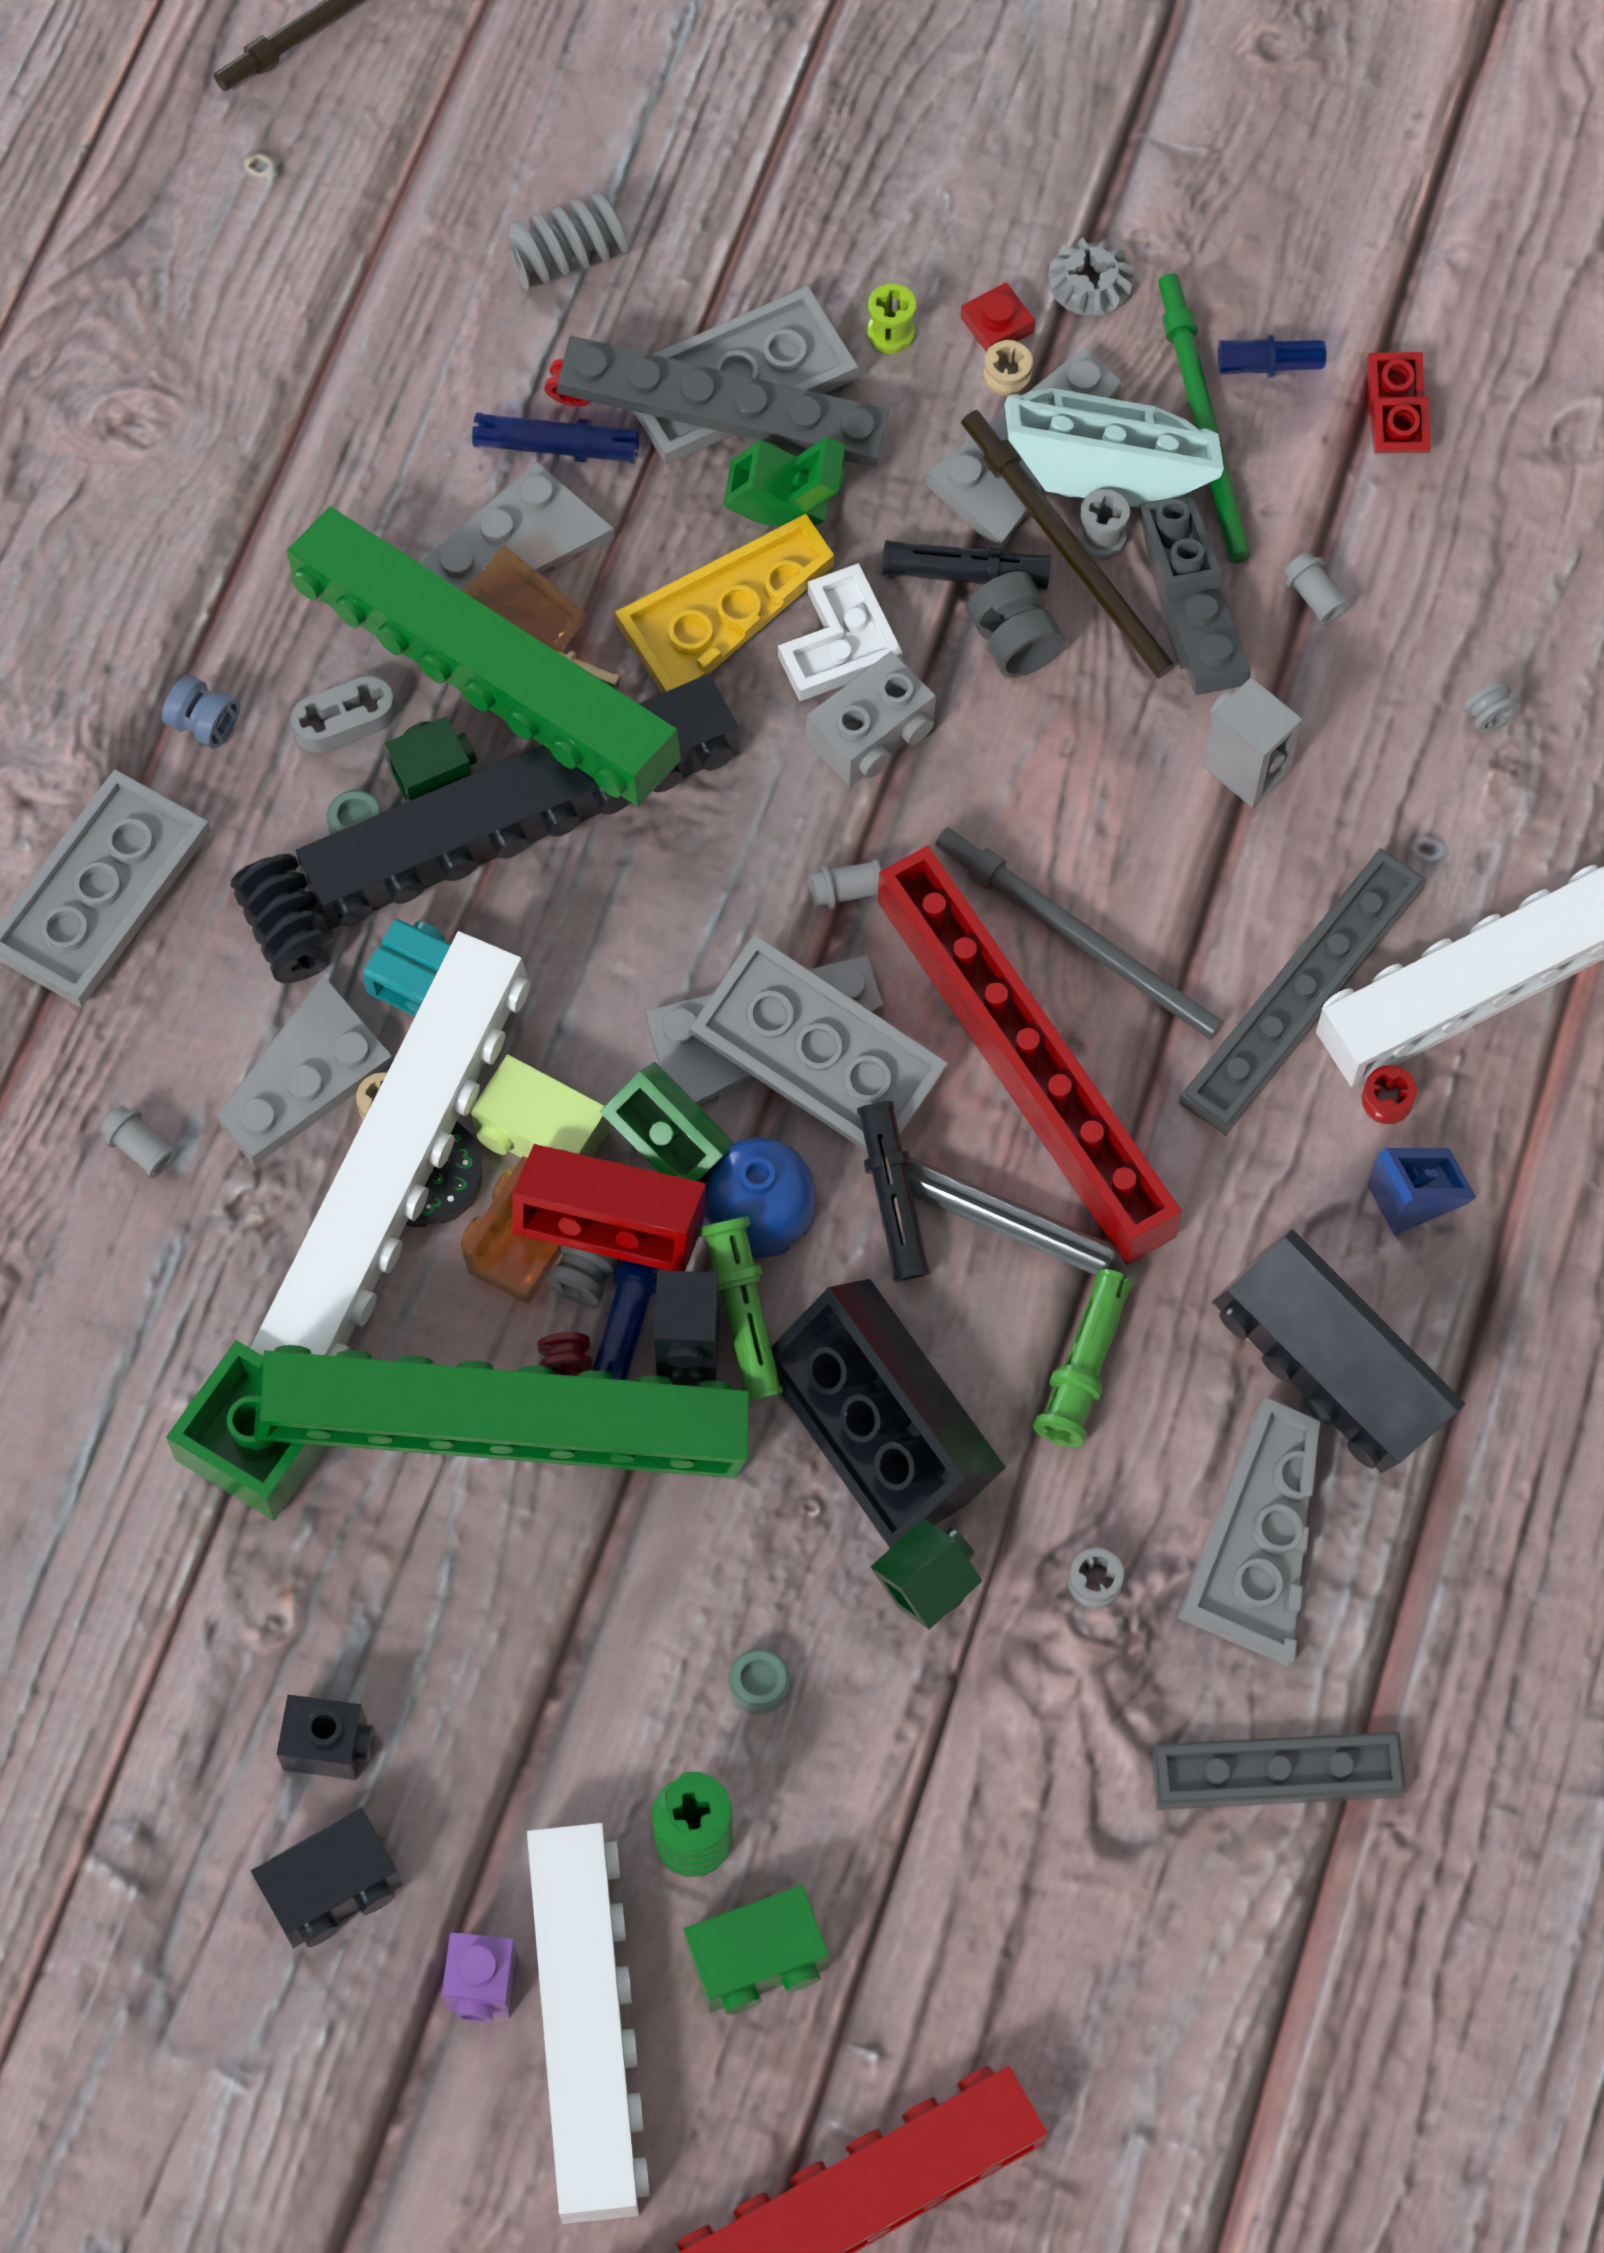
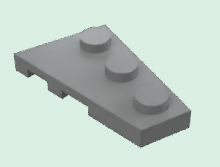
[217,974,393,1166]

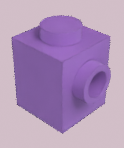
[442,1932,518,2022]

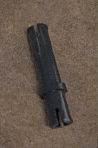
[882,540,1051,590]
[857,1101,931,1282]

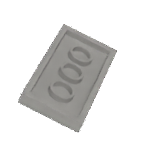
[633,286,858,465]
[0,769,211,1008]
[688,934,948,1158]

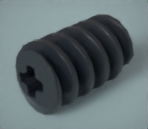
[230,854,335,983]

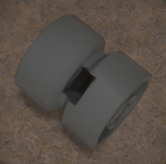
[967,571,1066,678]

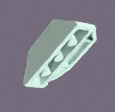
[1005,387,1224,508]

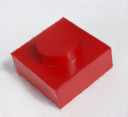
[960,282,1035,353]

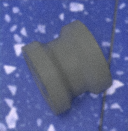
[545,1246,618,1306]

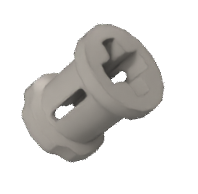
[1077,489,1130,560]

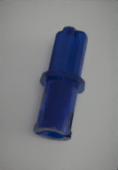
[1217,334,1327,378]

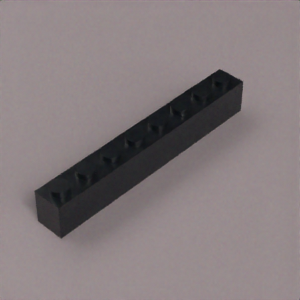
[295,673,740,930]

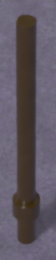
[214,0,362,92]
[961,410,1175,679]

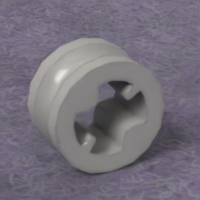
[1464,681,1522,734]
[1068,1548,1124,1609]

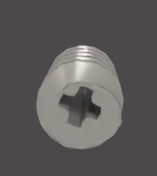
[509,192,628,291]

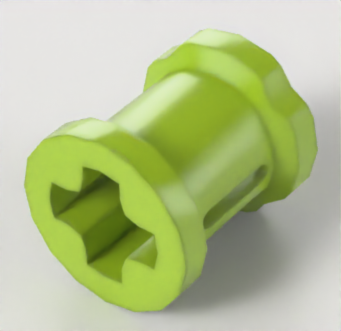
[867,283,916,354]

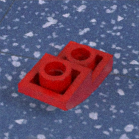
[1366,352,1431,454]

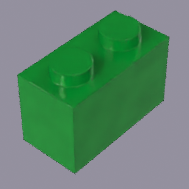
[599,1061,734,1182]
[683,1885,829,2015]

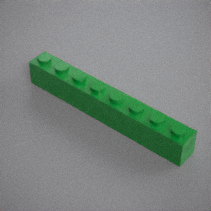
[286,506,681,807]
[254,1345,749,1478]

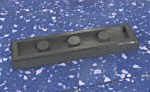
[1151,1732,1406,1810]

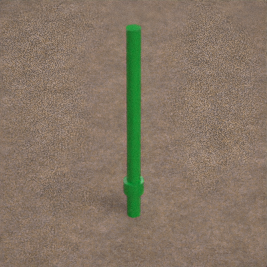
[1158,274,1251,563]

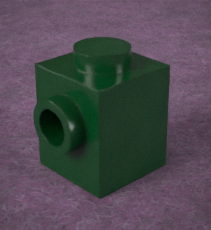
[384,716,477,802]
[870,1518,982,1630]

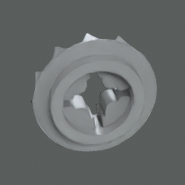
[1048,237,1134,316]

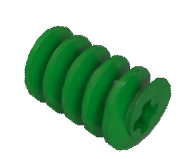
[652,1772,733,1877]

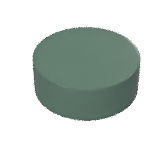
[326,790,383,834]
[728,1648,790,1714]

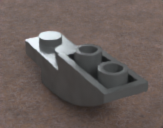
[1139,494,1251,695]

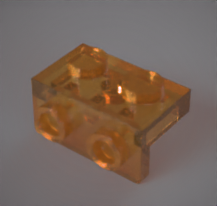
[462,545,590,652]
[461,1156,561,1305]

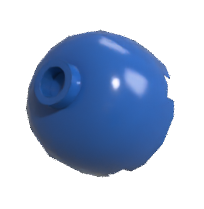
[702,1137,817,1259]

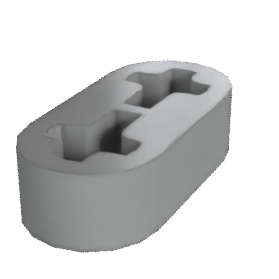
[290,676,395,753]

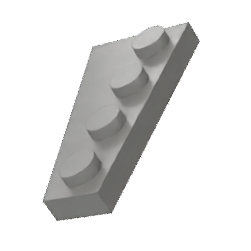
[926,348,1122,551]
[645,955,883,1106]

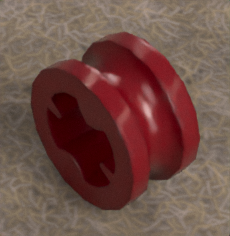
[537,1332,593,1376]

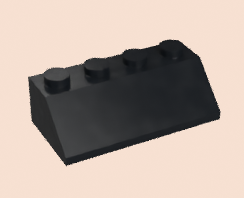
[1212,1229,1466,1473]
[771,1279,1006,1548]

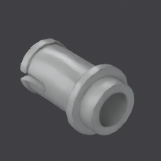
[1284,552,1350,625]
[809,860,881,910]
[100,1105,177,1178]

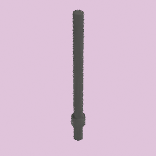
[935,827,1224,1040]

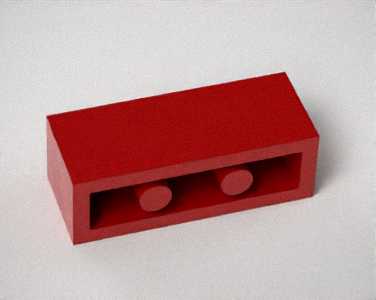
[512,1144,706,1271]

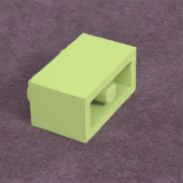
[471,1054,610,1161]

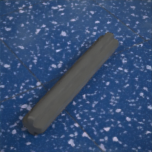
[907,1157,1117,1275]

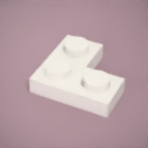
[778,563,903,702]

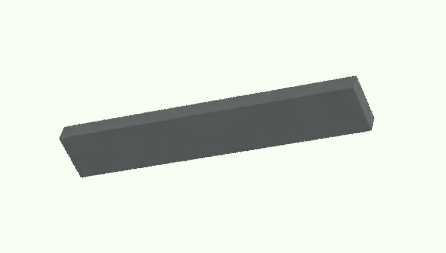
[1179,848,1427,1136]

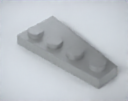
[419,462,615,603]
[1177,1397,1320,1667]

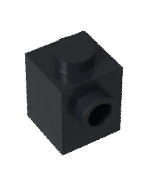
[276,1694,375,1780]

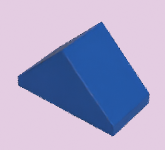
[1367,1148,1476,1235]

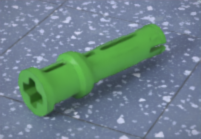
[697,1216,783,1401]
[1033,1269,1133,1448]

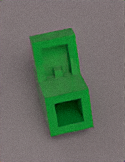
[723,436,846,527]

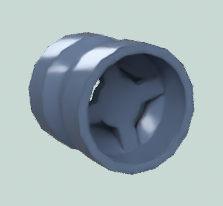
[162,674,240,749]

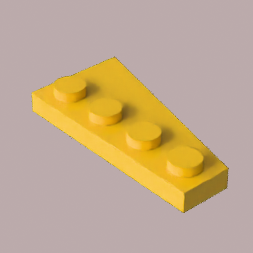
[614,514,834,693]

